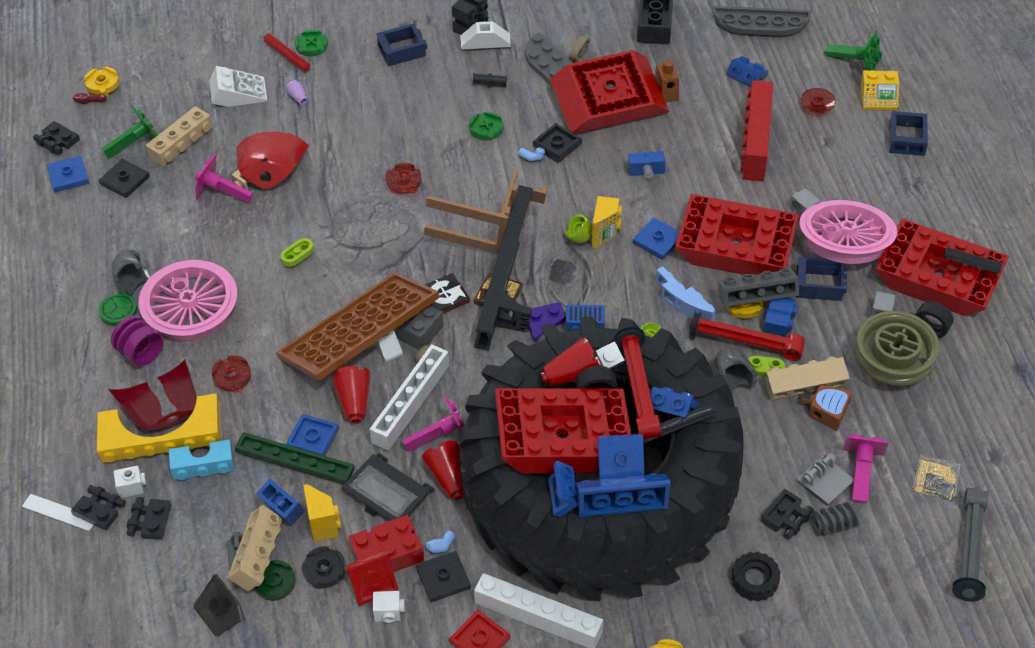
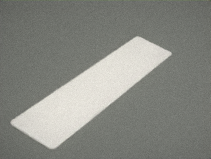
[22,494,93,531]

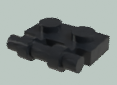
[33,121,80,154]
[71,485,126,530]
[761,489,814,539]
[126,497,172,540]

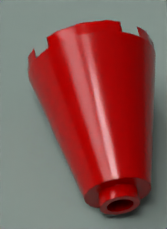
[541,337,600,387]
[331,366,371,424]
[421,440,465,500]

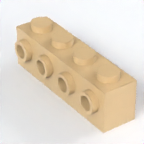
[145,106,213,167]
[764,356,850,401]
[228,505,282,591]

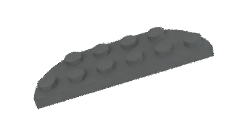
[712,6,811,36]
[526,32,573,86]

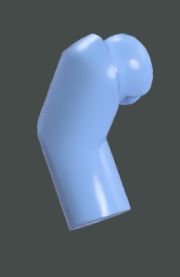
[518,147,545,161]
[426,531,455,553]

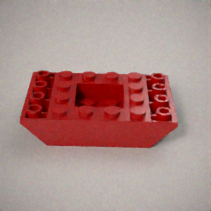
[550,50,669,134]
[675,194,799,275]
[875,218,1009,316]
[495,388,631,473]

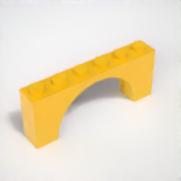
[97,393,222,463]

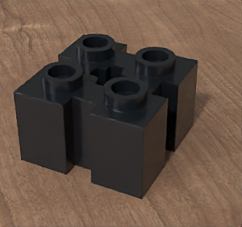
[452,0,489,35]

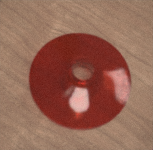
[801,88,836,113]

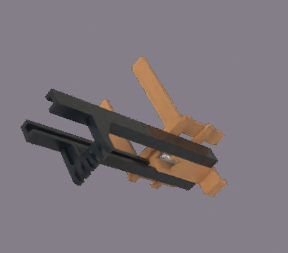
[424,169,548,351]

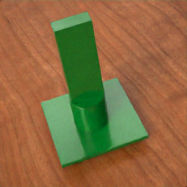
[824,30,882,71]
[101,105,158,159]

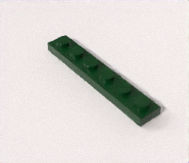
[234,432,355,484]

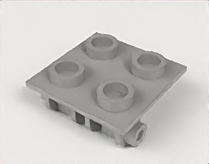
[797,453,854,505]

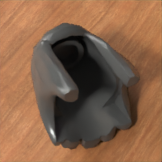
[112,250,151,295]
[714,347,758,393]

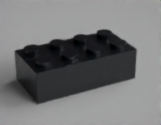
[637,0,673,43]

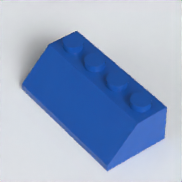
[576,473,671,517]

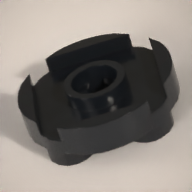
[302,546,346,589]

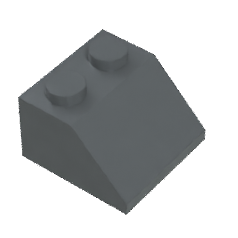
[394,306,444,350]

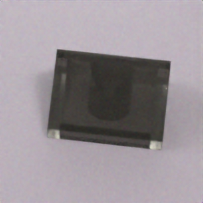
[193,574,245,636]

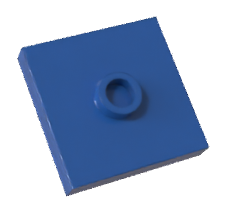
[47,155,89,192]
[633,218,680,260]
[286,414,339,456]
[597,434,644,480]

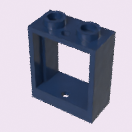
[376,23,427,66]
[889,111,928,156]
[796,257,847,301]

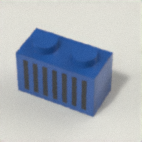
[566,305,605,332]

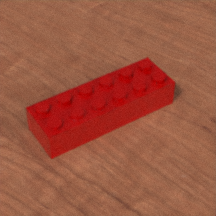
[740,81,773,182]

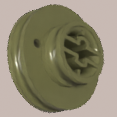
[855,311,939,386]

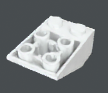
[209,66,267,107]

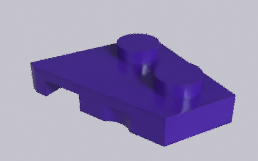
[529,302,566,342]

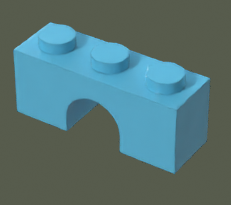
[169,439,235,480]

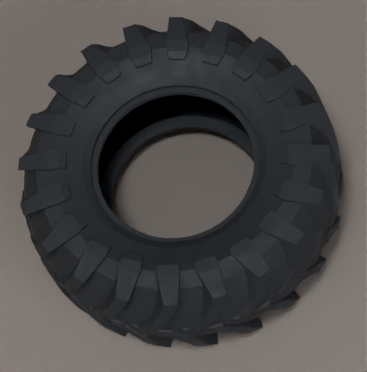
[459,316,744,601]

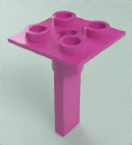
[195,153,253,204]
[402,395,465,452]
[843,434,889,504]

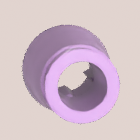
[286,80,308,105]

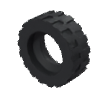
[731,552,780,601]

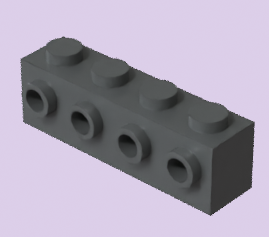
[718,269,799,307]

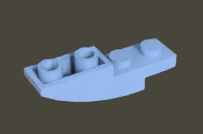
[656,266,715,321]

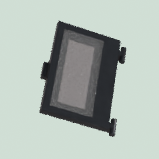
[342,453,435,521]

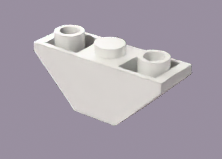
[460,21,511,49]

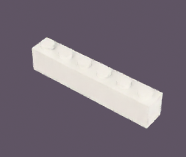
[369,344,449,451]
[474,573,603,648]

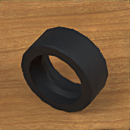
[915,302,953,338]
[575,366,617,389]

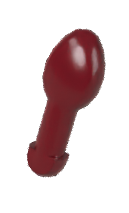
[72,93,107,103]

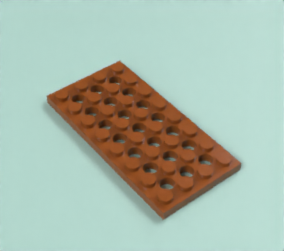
[276,272,440,381]

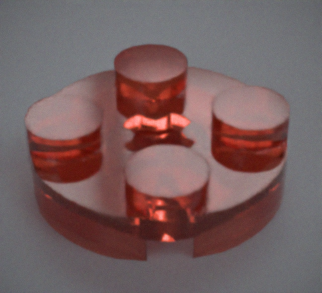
[386,163,422,193]
[211,355,252,392]

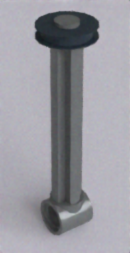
[952,487,989,602]

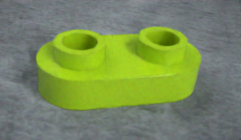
[280,238,314,267]
[748,356,785,377]

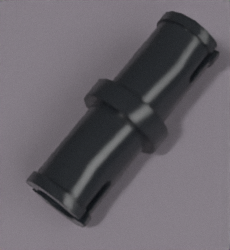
[473,73,507,87]

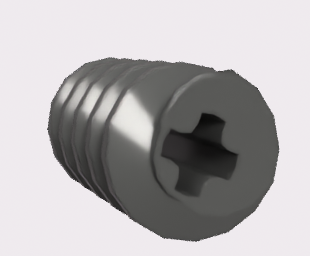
[811,502,860,536]

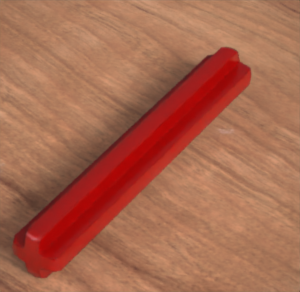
[263,33,310,72]

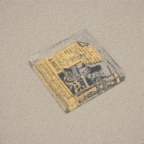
[912,454,961,501]

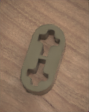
[569,35,590,62]

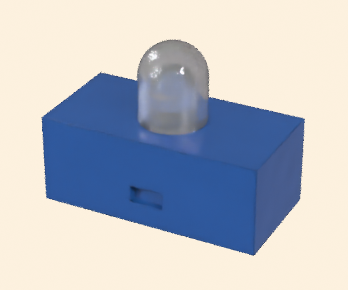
[628,151,666,179]

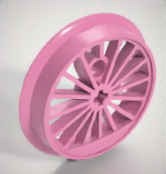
[800,200,897,264]
[138,260,237,341]

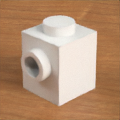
[595,342,624,369]
[114,466,147,498]
[373,591,405,623]

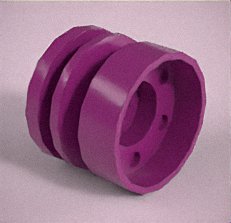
[110,315,164,367]

